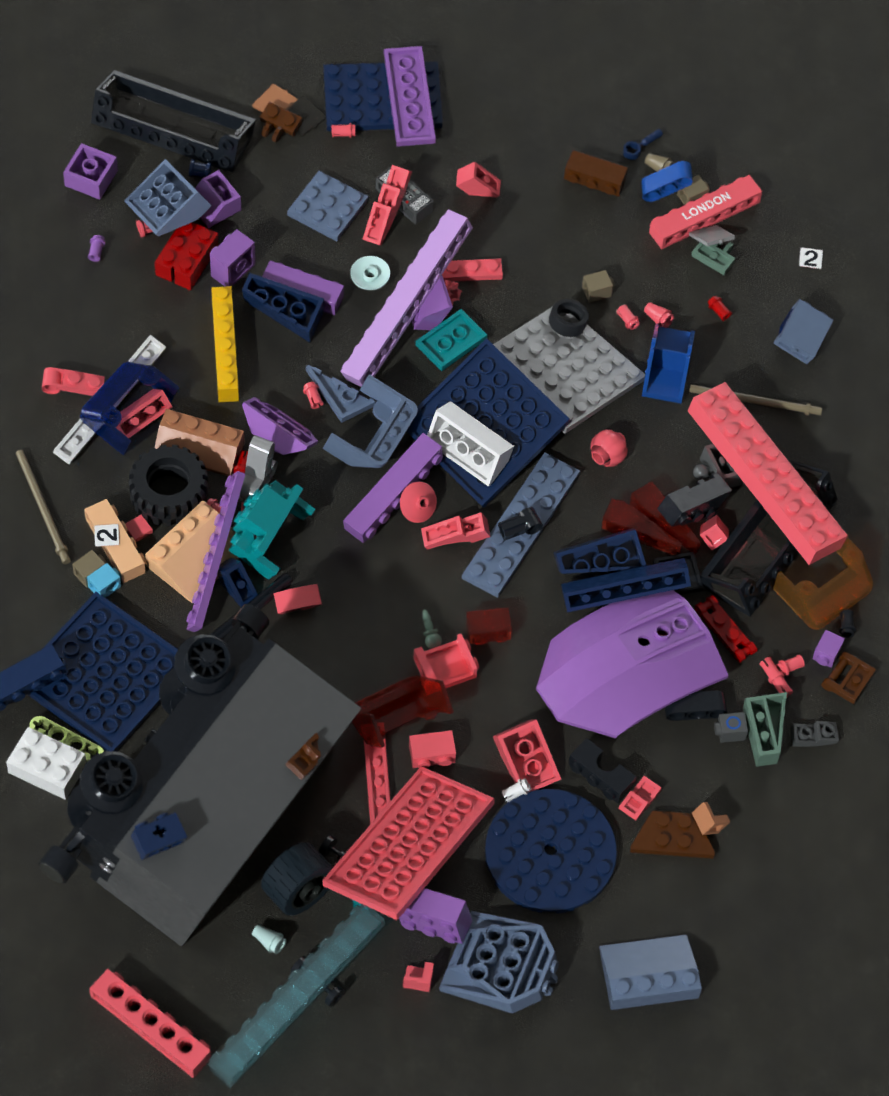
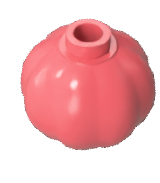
[590,429,627,467]

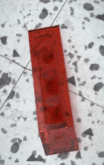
[630,481,700,554]
[601,499,682,555]

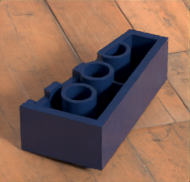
[242,273,325,343]
[553,528,646,574]

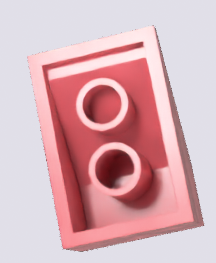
[493,719,561,792]

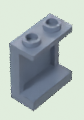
[773,299,833,364]

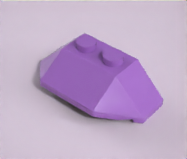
[242,397,318,455]

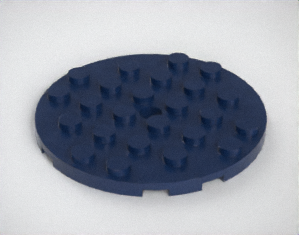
[485,789,617,913]

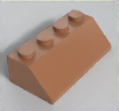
[155,409,245,476]

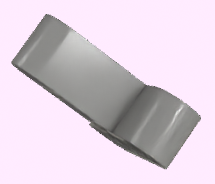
[239,435,278,499]

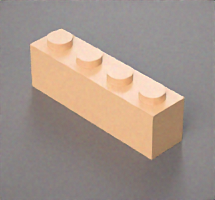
[84,499,147,583]

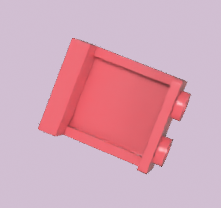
[413,634,479,694]

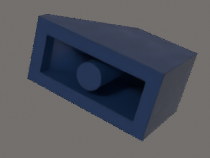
[217,558,258,607]

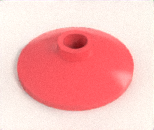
[400,481,437,523]

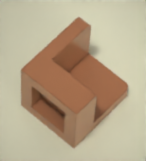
[692,802,730,835]

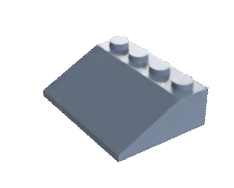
[124,159,212,236]
[599,935,702,1010]

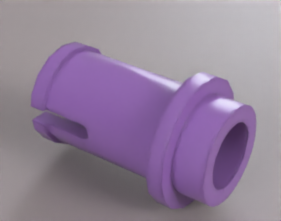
[88,235,106,262]

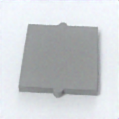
[689,225,735,246]

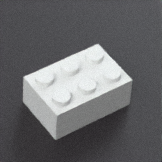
[6,727,86,800]

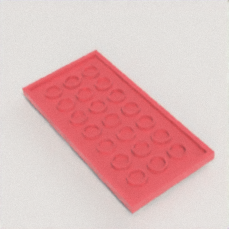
[322,766,495,920]

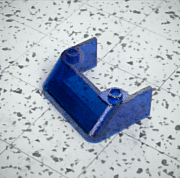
[80,362,180,455]

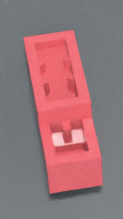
[421,512,491,550]

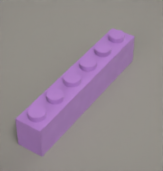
[343,433,443,543]

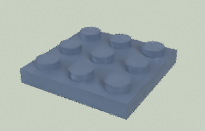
[287,171,368,241]

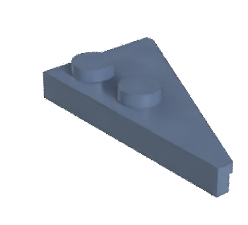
[306,365,375,423]

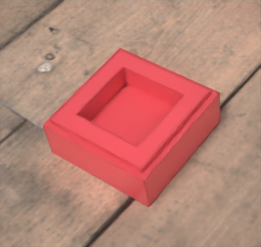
[125,515,153,542]

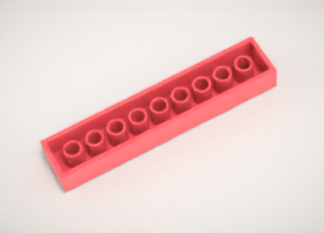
[688,382,848,565]

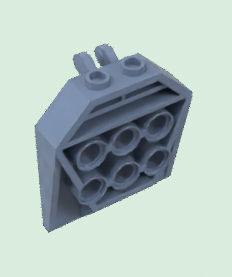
[439,911,559,1014]

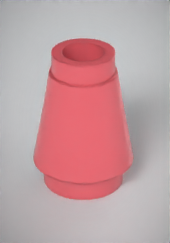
[644,302,674,328]

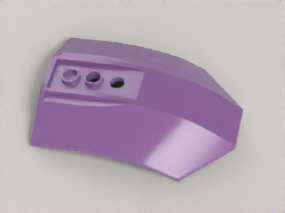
[536,590,729,738]

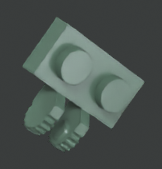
[691,242,736,275]

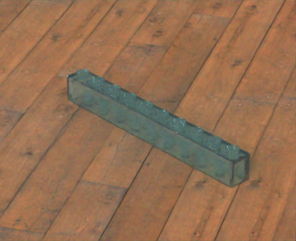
[208,904,385,1088]

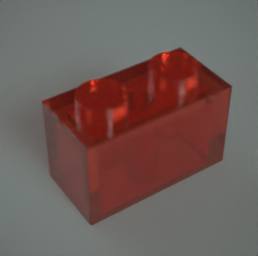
[466,608,512,645]

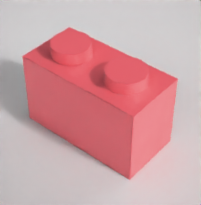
[409,730,456,768]

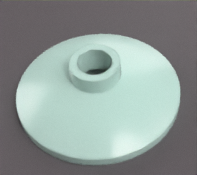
[351,256,390,290]

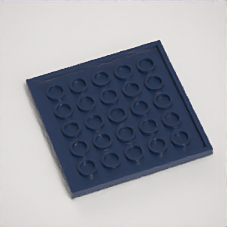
[406,338,571,508]
[27,592,178,752]

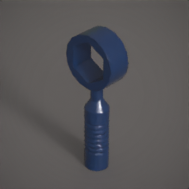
[623,129,663,160]

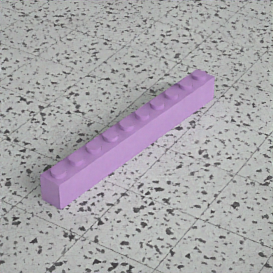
[340,209,473,387]

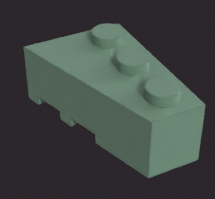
[742,692,787,767]

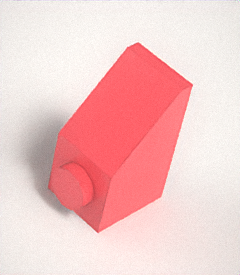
[456,162,501,198]

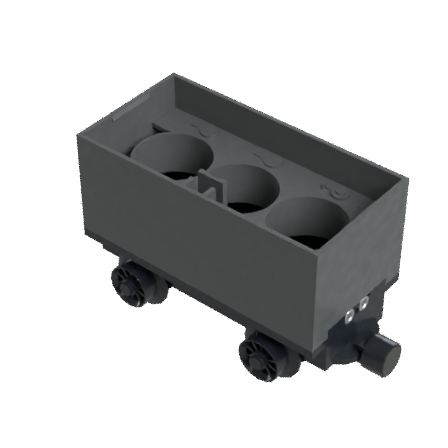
[38,604,361,947]

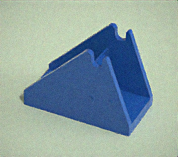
[642,324,695,404]

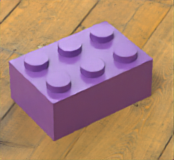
[399,888,472,944]

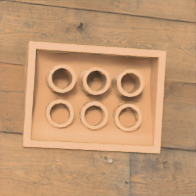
[145,500,239,603]

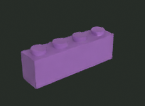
[262,261,344,315]

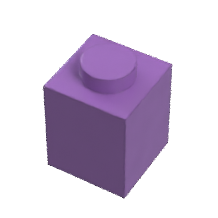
[813,630,845,668]

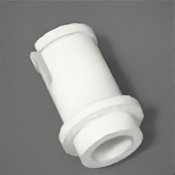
[502,778,531,802]

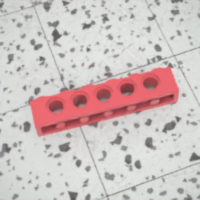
[90,969,211,1078]

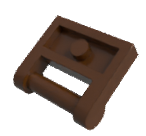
[821,652,876,704]

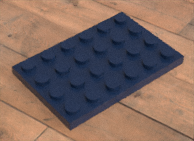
[323,62,443,131]

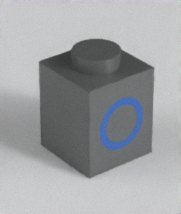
[714,712,748,743]

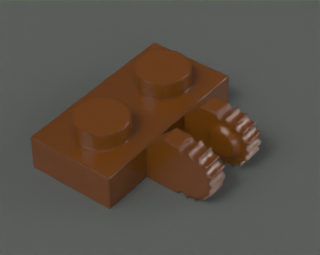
[260,102,303,142]

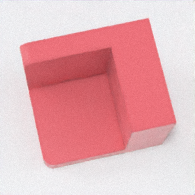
[700,515,729,550]
[403,962,434,992]

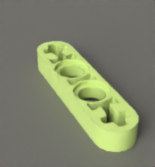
[29,716,104,762]

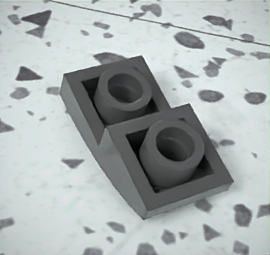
[790,721,839,747]

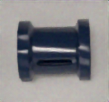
[189,160,211,177]

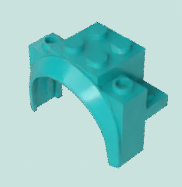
[228,480,315,580]

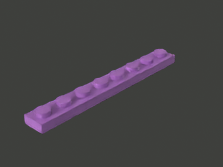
[186,471,245,632]

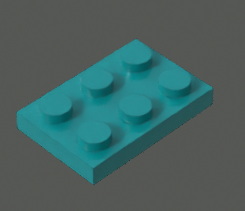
[415,309,487,371]

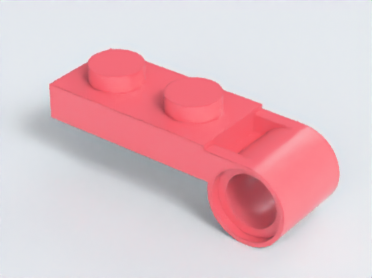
[41,367,105,397]

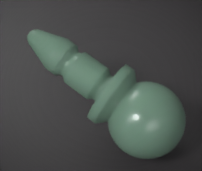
[422,610,442,649]

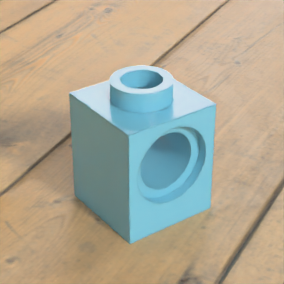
[87,563,121,598]

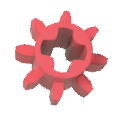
[445,280,462,305]

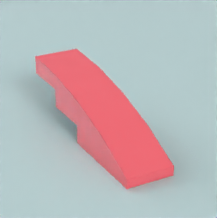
[363,165,412,245]

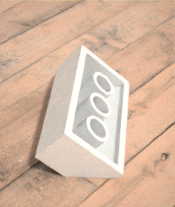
[427,401,514,486]

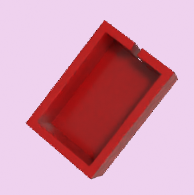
[155,222,219,290]

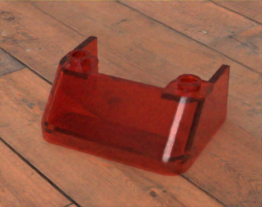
[352,675,454,748]

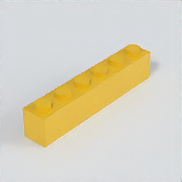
[211,286,239,402]

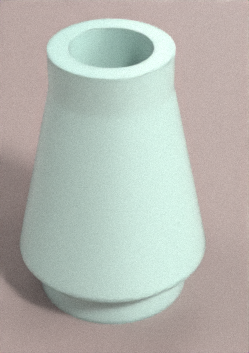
[252,924,286,954]

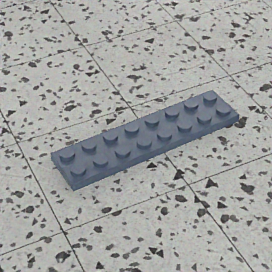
[462,452,580,598]

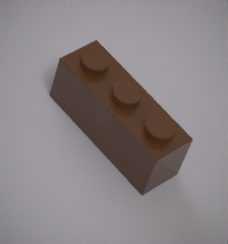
[564,150,628,197]

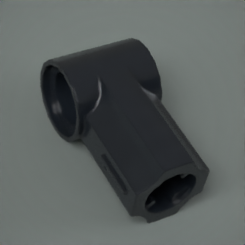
[498,507,543,541]

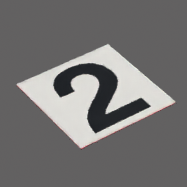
[799,248,823,269]
[94,524,119,547]

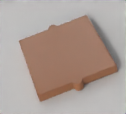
[252,83,298,113]

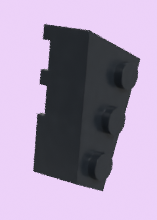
[657,472,732,527]

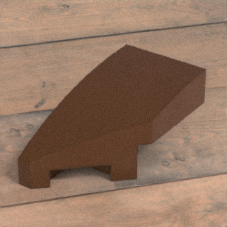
[285,733,321,780]

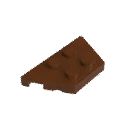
[630,811,715,859]

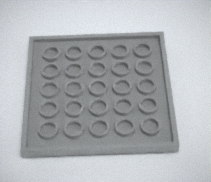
[493,307,646,434]

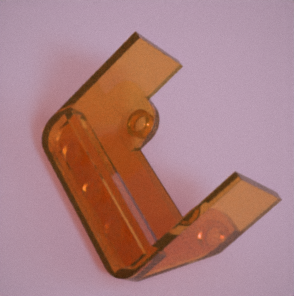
[773,537,874,630]

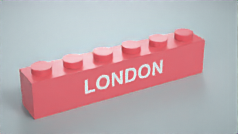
[649,175,762,249]

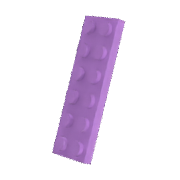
[384,46,436,146]

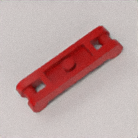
[694,595,757,663]

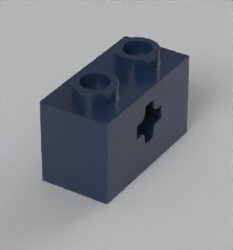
[131,812,187,860]

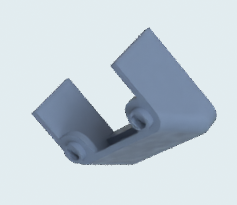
[322,374,418,468]

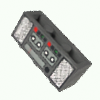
[376,166,433,225]

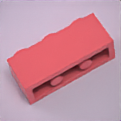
[105,389,173,441]

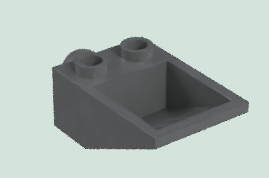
[693,444,745,488]

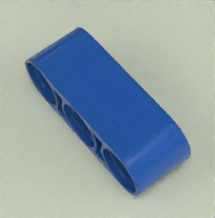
[641,161,693,202]

